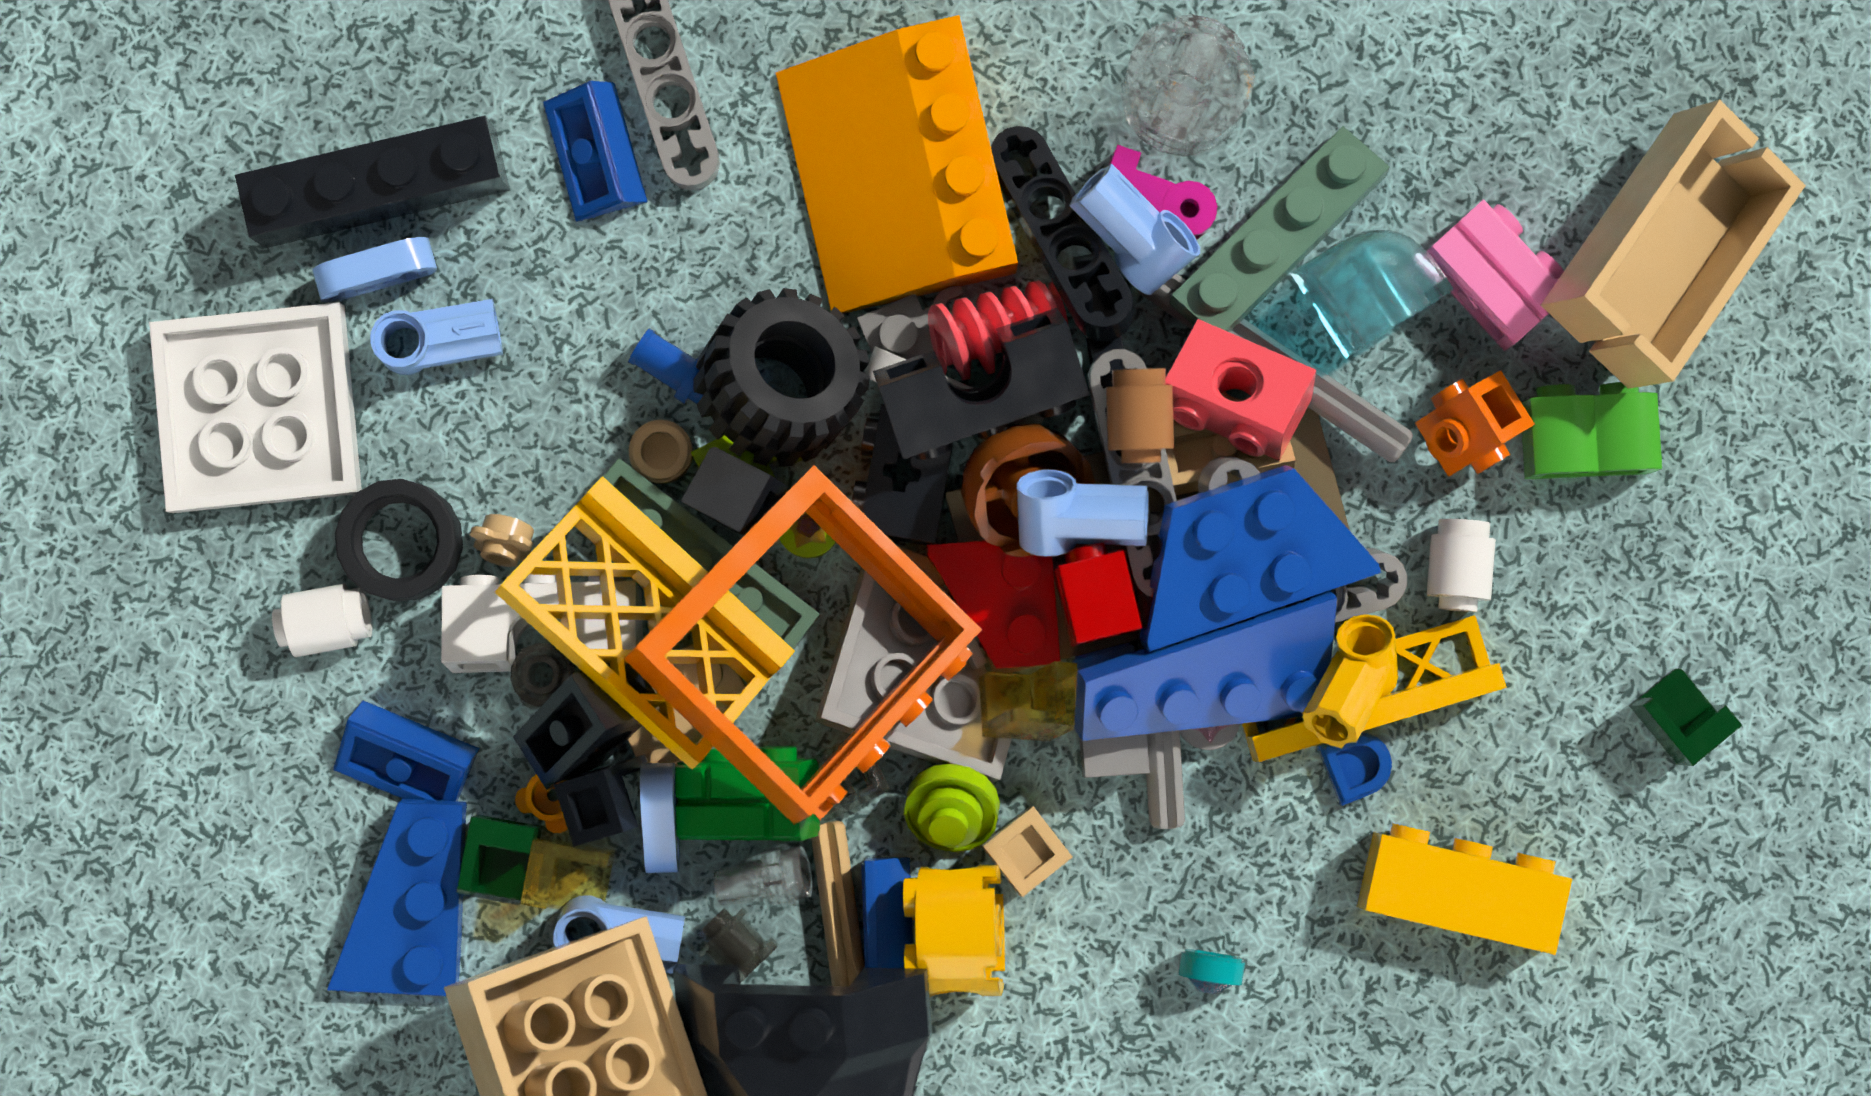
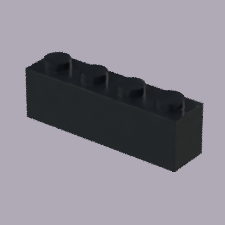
[235,115,510,248]

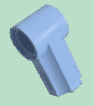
[1070,164,1200,295]
[370,299,503,375]
[1017,470,1149,556]
[553,895,685,974]

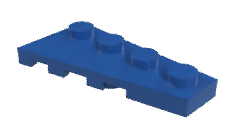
[1074,591,1337,741]

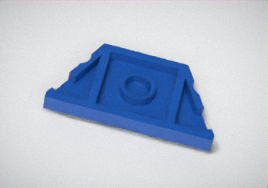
[1140,465,1381,652]

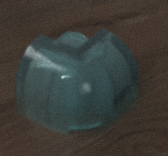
[1290,230,1454,359]

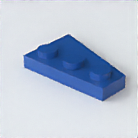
[327,799,467,996]

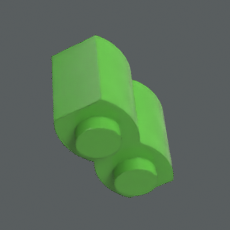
[1522,382,1662,479]

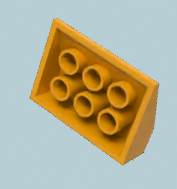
[776,15,1018,314]

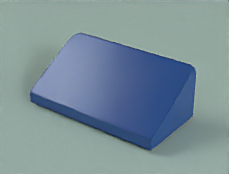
[543,81,648,222]
[333,700,480,801]
[861,857,913,968]

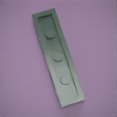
[1169,126,1390,332]
[604,458,821,649]

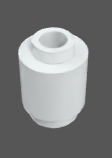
[1426,519,1496,612]
[272,583,372,657]

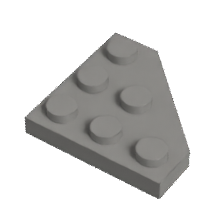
[815,546,1017,783]

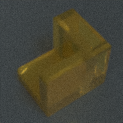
[979,661,1078,741]
[520,836,615,909]

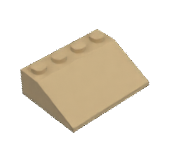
[444,916,707,1096]

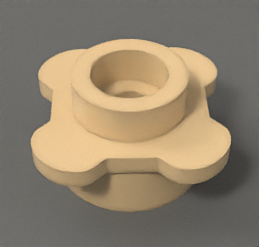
[470,514,534,567]

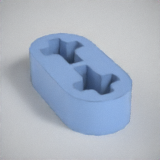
[312,237,437,303]
[640,763,680,873]

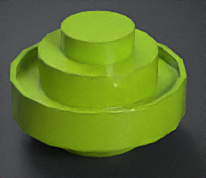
[904,763,1000,852]

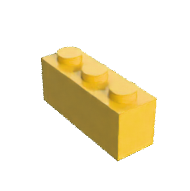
[1356,823,1572,955]

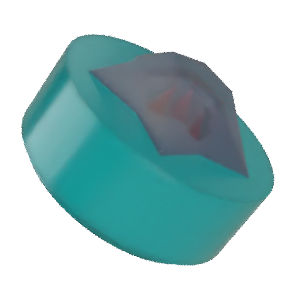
[1178,949,1245,994]

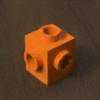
[1415,370,1535,477]

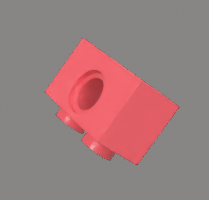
[1166,319,1316,461]

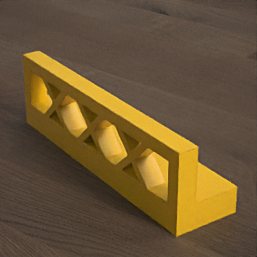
[1242,615,1507,762]

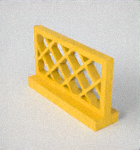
[494,476,795,770]

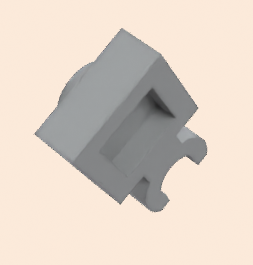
[857,286,963,359]

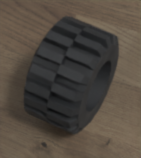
[693,288,870,467]

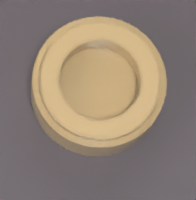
[629,420,693,484]

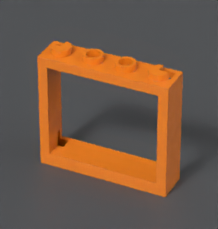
[624,465,982,825]

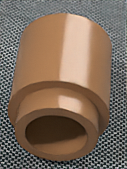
[1106,369,1174,463]

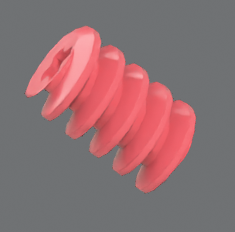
[928,280,1068,380]

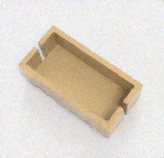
[1540,100,1806,389]

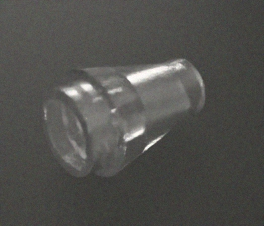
[713,843,813,907]

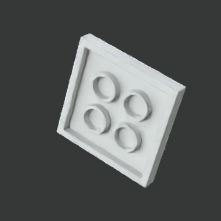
[149,302,362,513]

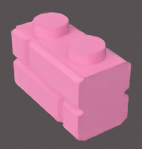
[1419,199,1564,351]

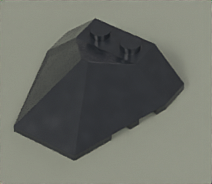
[673,964,932,1096]

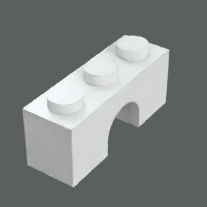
[441,575,643,673]

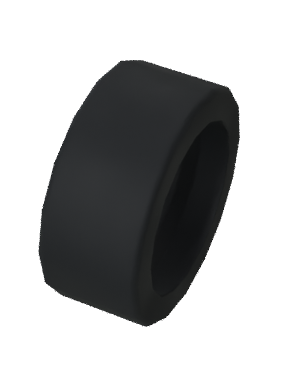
[335,479,463,602]

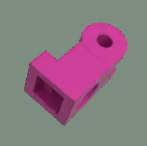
[1109,144,1218,239]

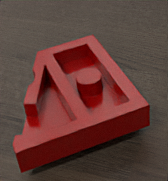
[927,541,1061,669]

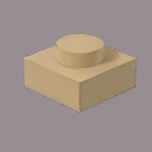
[981,806,1073,897]

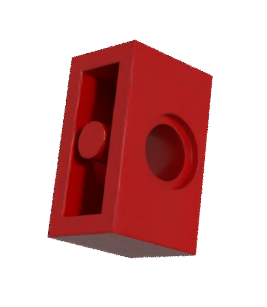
[1054,543,1142,647]

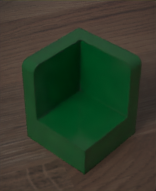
[1629,668,1742,766]
[457,815,543,901]

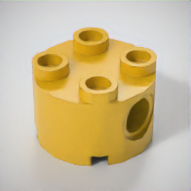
[903,865,1005,997]

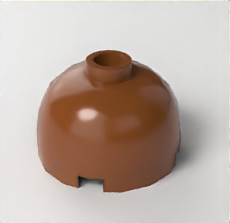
[961,424,1096,557]

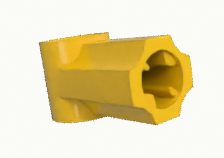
[1303,614,1398,748]

